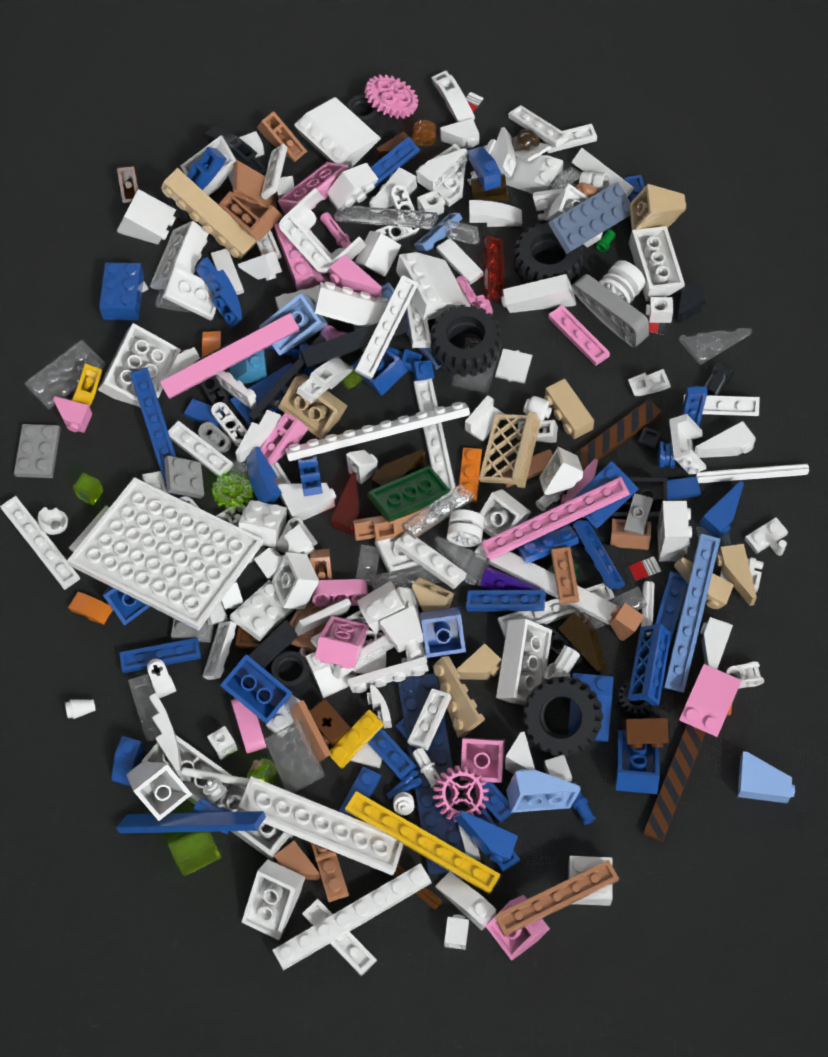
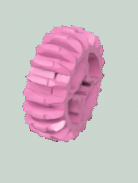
[433,765,489,822]

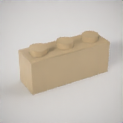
[544,379,594,439]

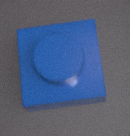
[412,360,435,381]

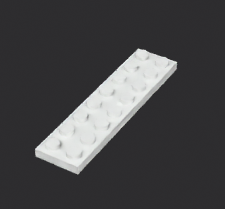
[236,776,403,875]

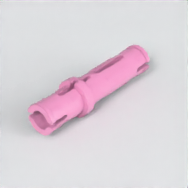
[320,212,351,249]

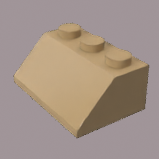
[278,374,347,439]

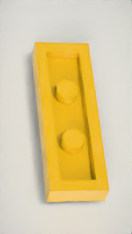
[329,710,385,768]

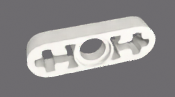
[211,402,247,447]

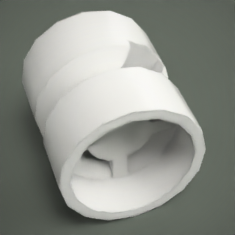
[579,172,610,193]

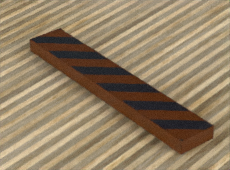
[575,399,662,471]
[643,724,706,842]

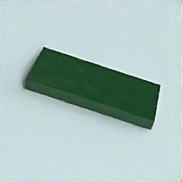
[367,465,452,523]

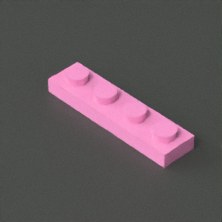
[548,305,610,366]

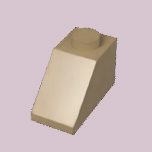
[412,577,454,612]
[456,644,502,680]

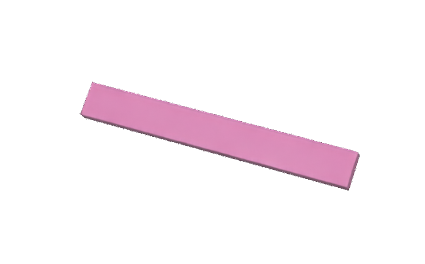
[160,313,299,399]
[481,477,630,561]

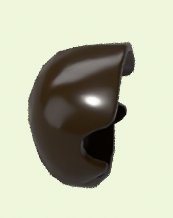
[512,129,540,151]

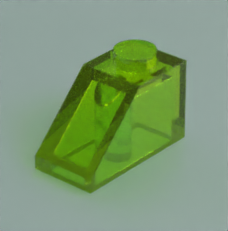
[247,759,277,785]

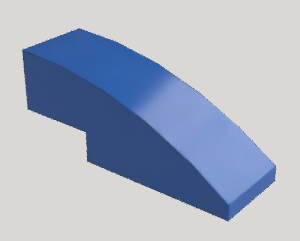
[186,147,227,190]
[247,447,282,504]

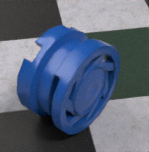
[658,441,676,468]

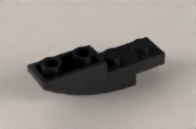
[203,126,267,175]

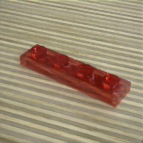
[484,235,504,303]

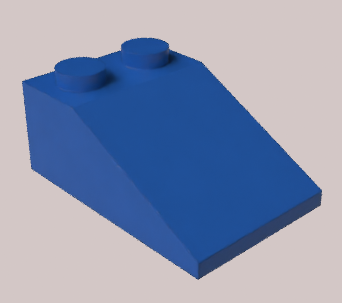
[568,673,613,742]
[616,730,660,794]

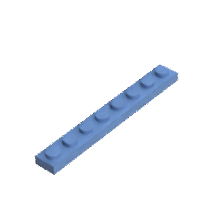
[663,534,720,693]

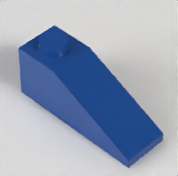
[467,146,501,191]
[699,481,744,538]
[454,811,518,863]

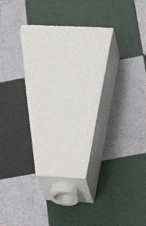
[501,274,576,313]

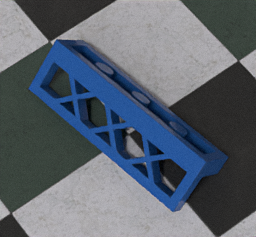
[628,624,671,706]

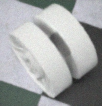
[447,510,485,547]

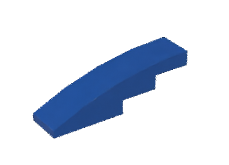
[298,455,323,497]

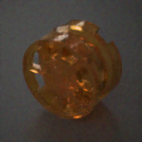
[412,120,437,146]

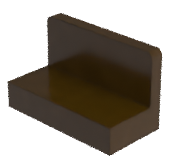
[471,174,509,202]

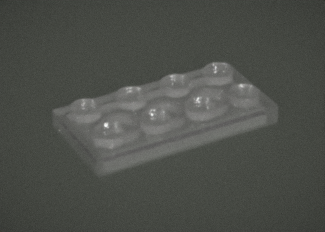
[25,340,106,410]

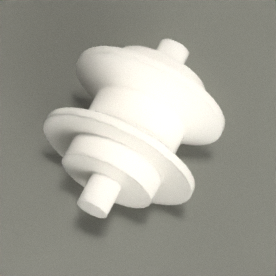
[203,780,226,802]
[393,792,414,815]

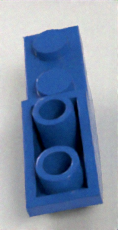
[195,257,242,329]

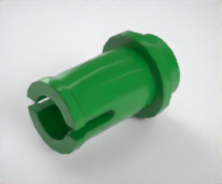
[596,229,615,252]

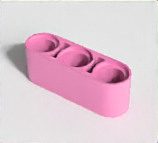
[312,579,368,607]
[231,699,267,754]

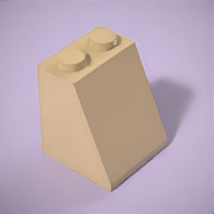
[629,184,686,230]

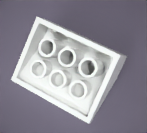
[294,97,381,170]
[396,252,470,320]
[98,323,181,407]

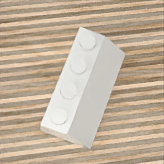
[149,221,208,291]
[629,226,685,301]
[315,282,389,327]
[496,619,552,705]

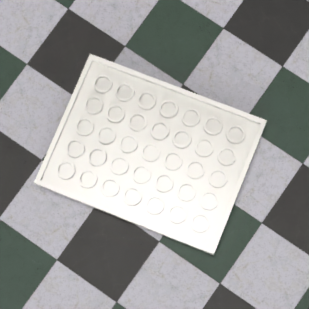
[67,477,263,631]

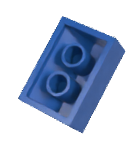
[220,654,292,724]

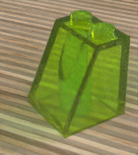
[167,832,222,876]

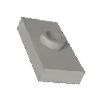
[624,493,653,536]

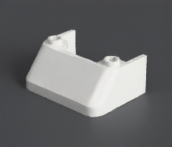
[279,188,367,274]

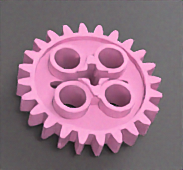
[364,75,419,119]

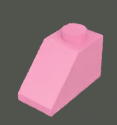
[53,396,92,433]

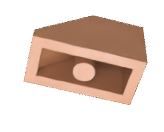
[310,549,332,580]
[609,603,645,641]
[274,841,321,880]

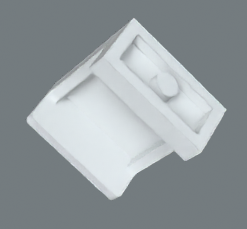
[669,414,706,474]

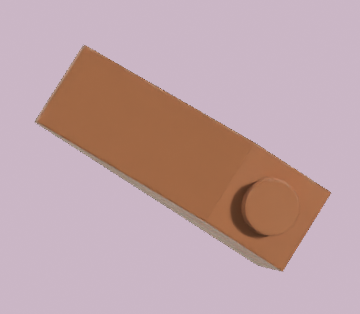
[257,111,307,162]

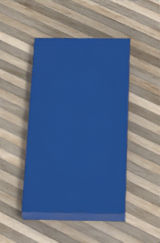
[230,363,293,427]

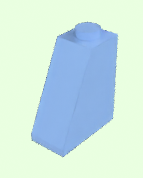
[738,751,795,803]

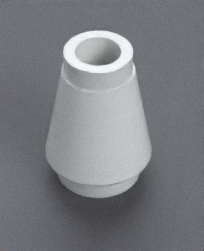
[65,699,95,719]

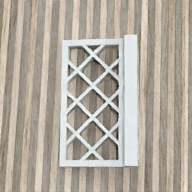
[311,611,394,679]

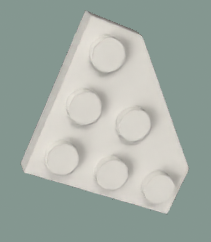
[416,143,466,207]

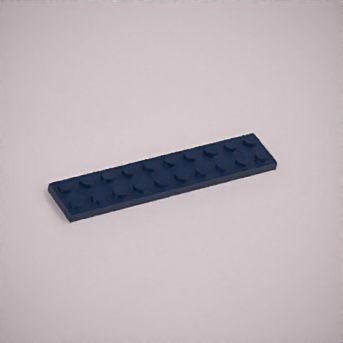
[398,673,466,876]

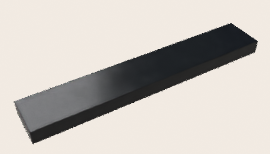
[300,317,409,368]

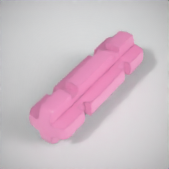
[456,275,476,304]

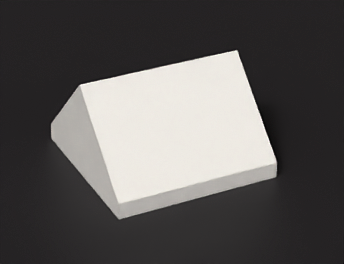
[354,231,401,277]
[505,732,535,774]

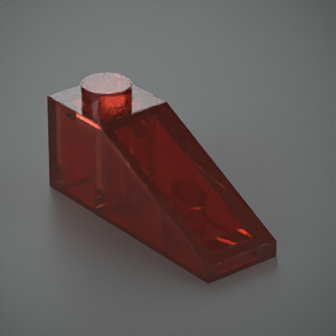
[331,472,361,535]

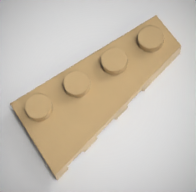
[433,656,485,738]

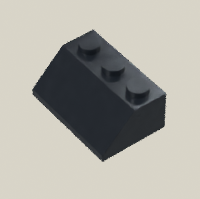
[611,478,667,516]

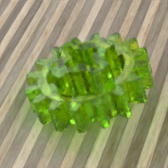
[212,472,253,509]

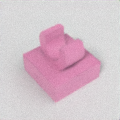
[470,295,493,314]

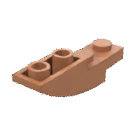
[353,506,429,541]
[311,843,349,902]

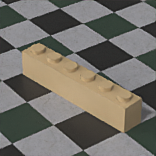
[161,168,257,260]

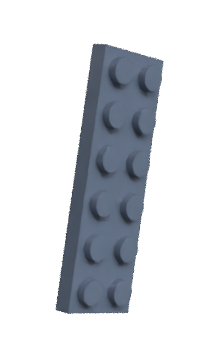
[548,182,630,254]

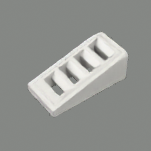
[517,420,558,443]

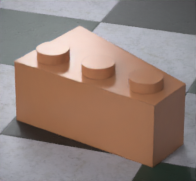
[218,192,283,242]

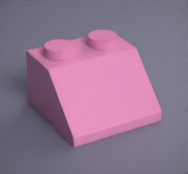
[460,738,505,783]
[486,895,550,960]

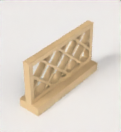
[479,412,540,488]

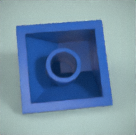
[102,585,150,626]

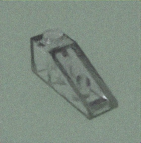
[548,166,582,190]
[436,536,490,586]

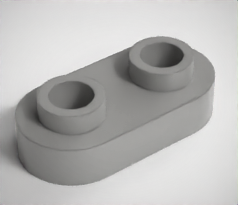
[198,422,231,453]

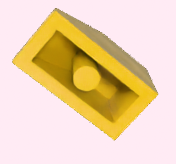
[72,363,102,407]

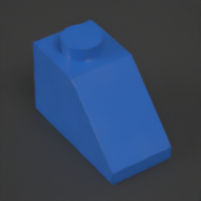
[111,736,145,786]

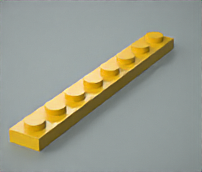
[345,791,500,894]

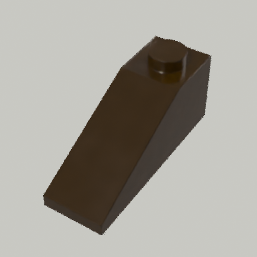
[371,449,425,489]
[558,612,607,672]

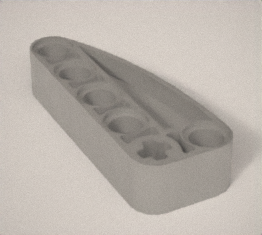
[571,274,649,348]

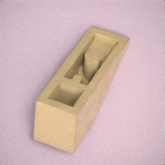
[716,544,757,606]
[674,557,734,609]

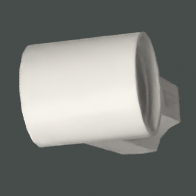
[544,646,580,680]

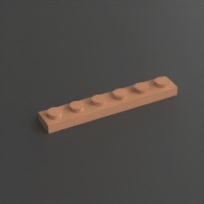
[494,860,619,937]

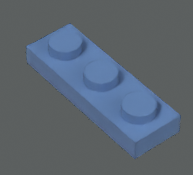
[414,213,463,251]

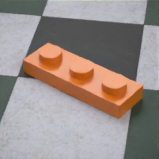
[458,448,482,503]

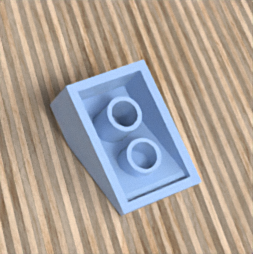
[259,293,328,355]
[506,769,581,813]

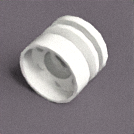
[599,260,646,304]

